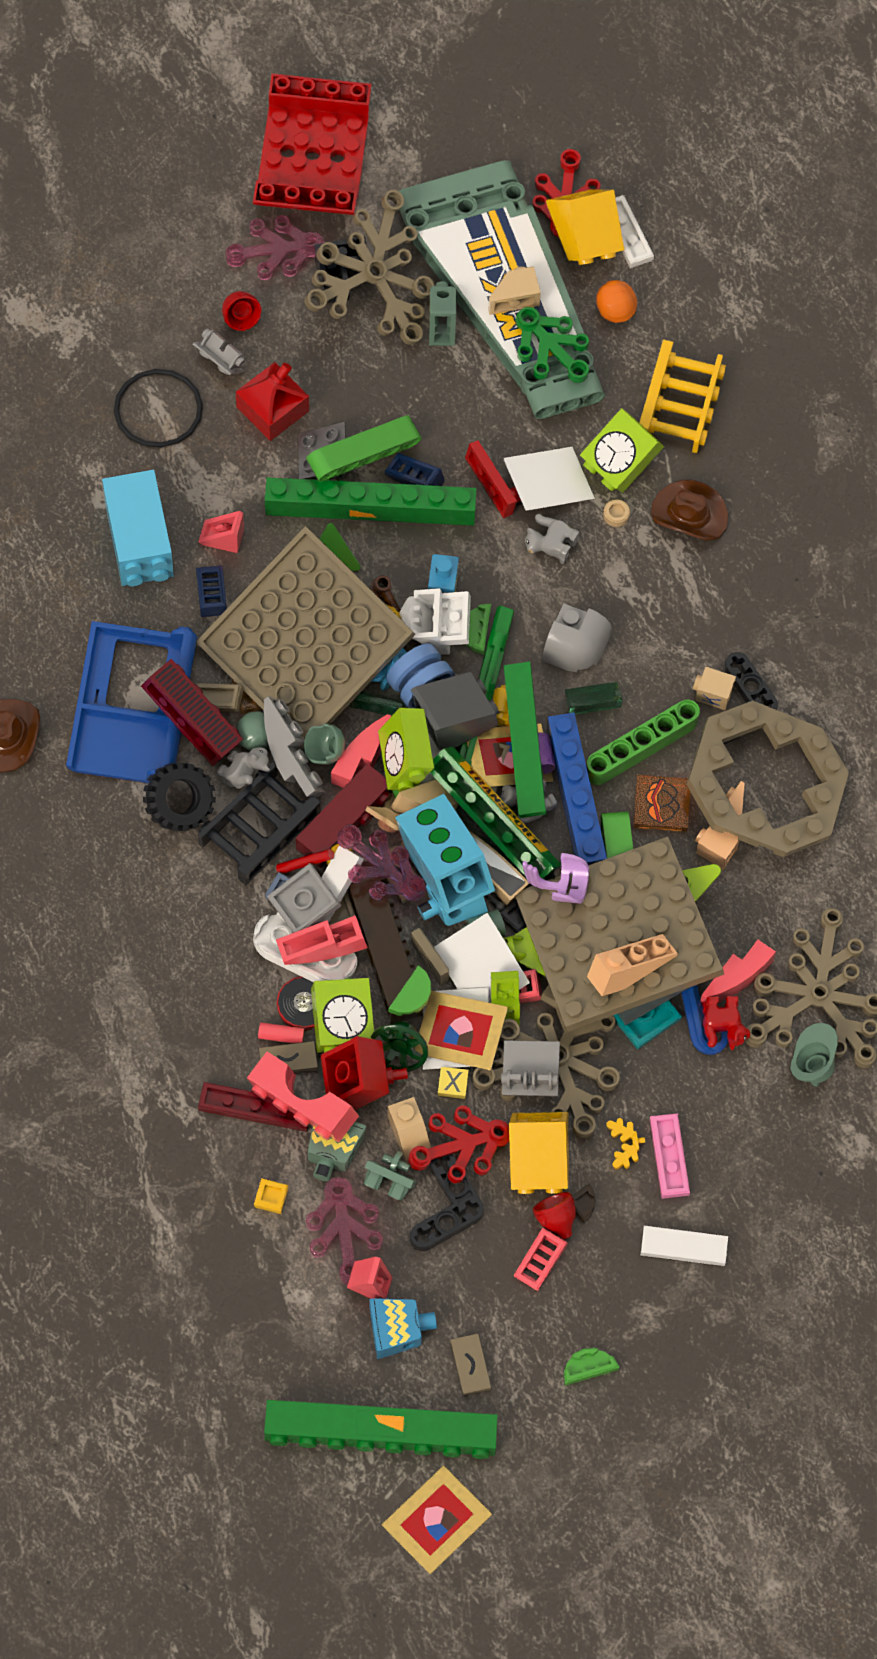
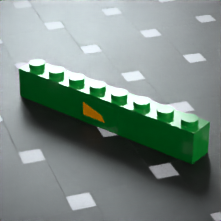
[265,477,476,526]
[264,1400,498,1459]

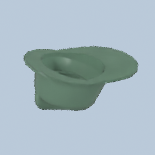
[790,1023,838,1087]

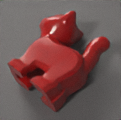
[702,996,750,1050]

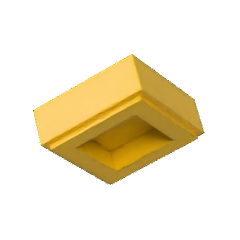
[254,1178,289,1214]

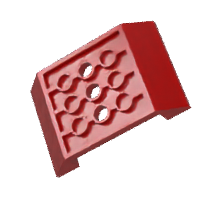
[253,74,371,215]

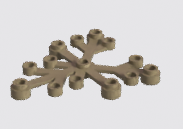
[305,190,434,345]
[746,908,877,1068]
[473,1005,620,1138]

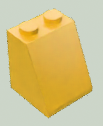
[546,189,624,265]
[509,1112,569,1194]

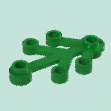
[516,307,589,383]

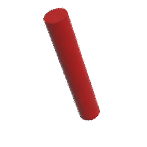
[276,849,334,874]

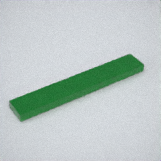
[504,662,547,818]

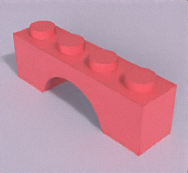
[247,1052,359,1143]

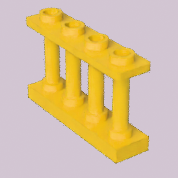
[640,340,726,453]

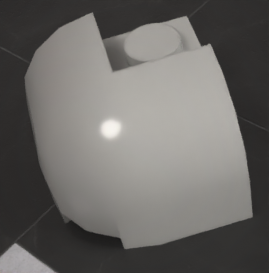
[542,603,612,672]

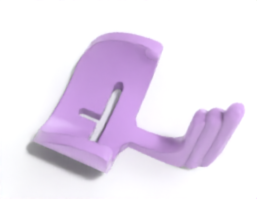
[522,853,589,904]

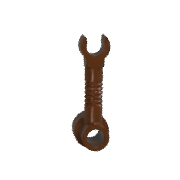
[370,575,401,612]

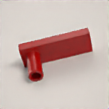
[465,440,521,518]

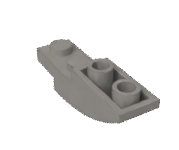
[264,696,325,799]

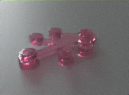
[226,215,324,280]
[337,824,426,902]
[306,1177,383,1285]

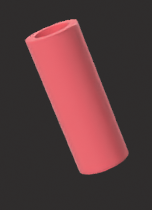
[258,1022,304,1044]

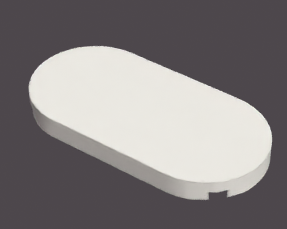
[253,912,357,982]

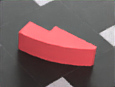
[331,714,391,788]
[276,916,368,965]
[700,940,776,1006]

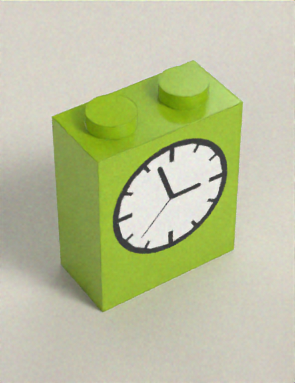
[580,408,665,493]
[378,708,434,792]
[311,978,374,1053]

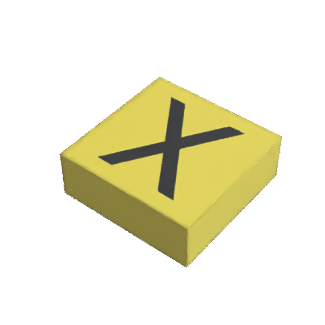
[438,1067,469,1099]

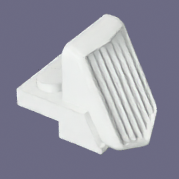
[399,588,471,655]

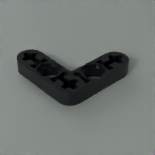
[723,652,778,745]
[410,1154,484,1252]

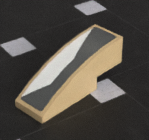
[469,831,529,906]

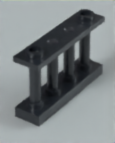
[198,762,321,885]

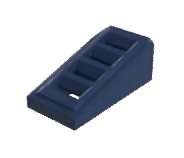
[384,453,445,486]
[196,566,227,617]

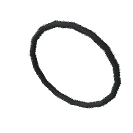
[114,369,203,448]

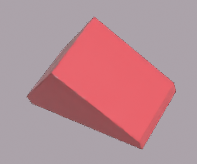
[198,511,244,553]
[347,1257,393,1299]

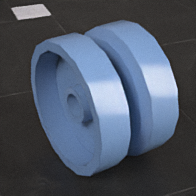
[386,643,455,708]

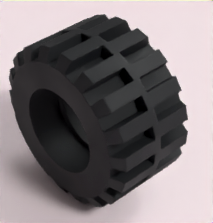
[143,763,216,831]

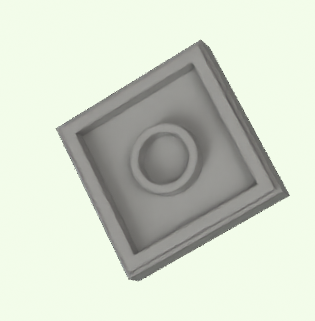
[267,863,342,933]

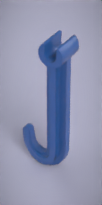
[681,985,728,1055]

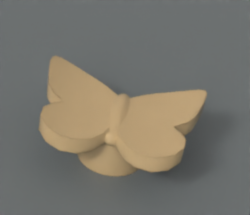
[365,793,401,833]

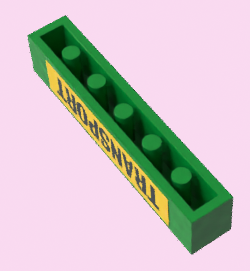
[430,746,562,880]

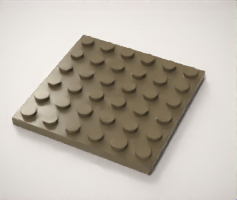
[196,526,415,750]
[515,837,724,1032]

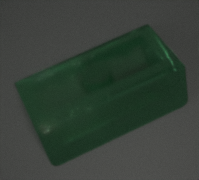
[564,682,623,714]
[349,691,405,716]

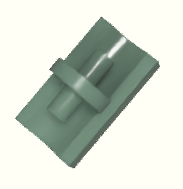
[364,1151,417,1201]

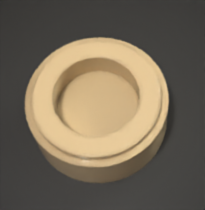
[603,499,630,527]

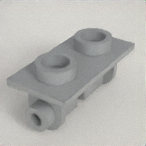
[193,328,246,375]

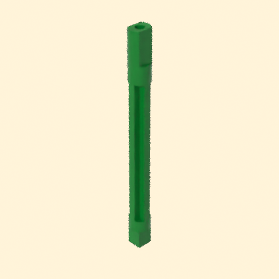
[459,606,514,766]

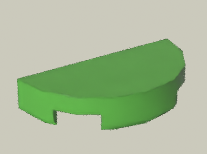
[466,604,491,655]
[388,965,431,1016]
[563,1348,620,1386]

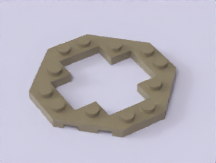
[686,701,849,857]

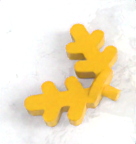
[606,1118,645,1169]

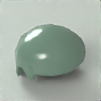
[236,711,270,751]
[303,723,345,764]

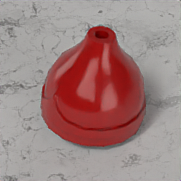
[222,291,262,331]
[532,1192,576,1239]

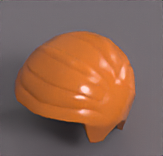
[596,280,637,323]

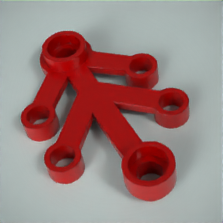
[532,149,600,238]
[408,1105,510,1183]

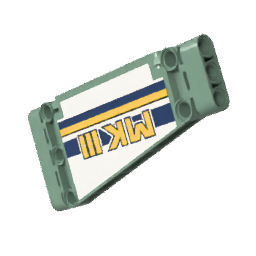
[399,160,605,419]

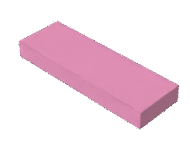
[649,1113,690,1199]

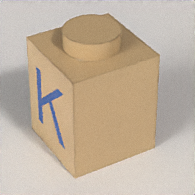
[693,667,736,710]

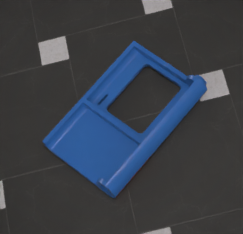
[66,621,197,783]

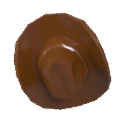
[651,480,728,541]
[0,699,40,773]

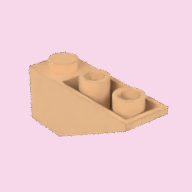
[695,781,745,870]
[587,934,678,996]

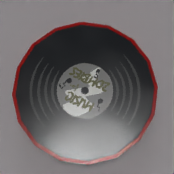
[277,977,315,1031]

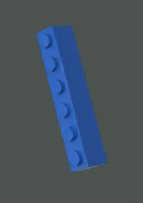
[547,713,607,865]

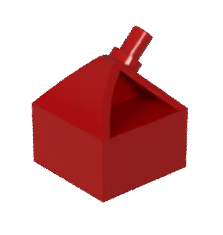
[236,362,309,441]
[321,1036,408,1110]

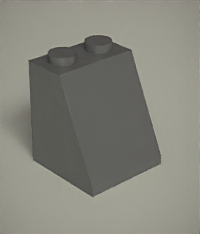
[411,672,499,752]

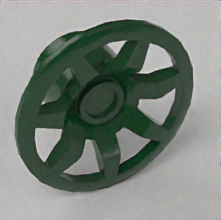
[370,1022,428,1072]

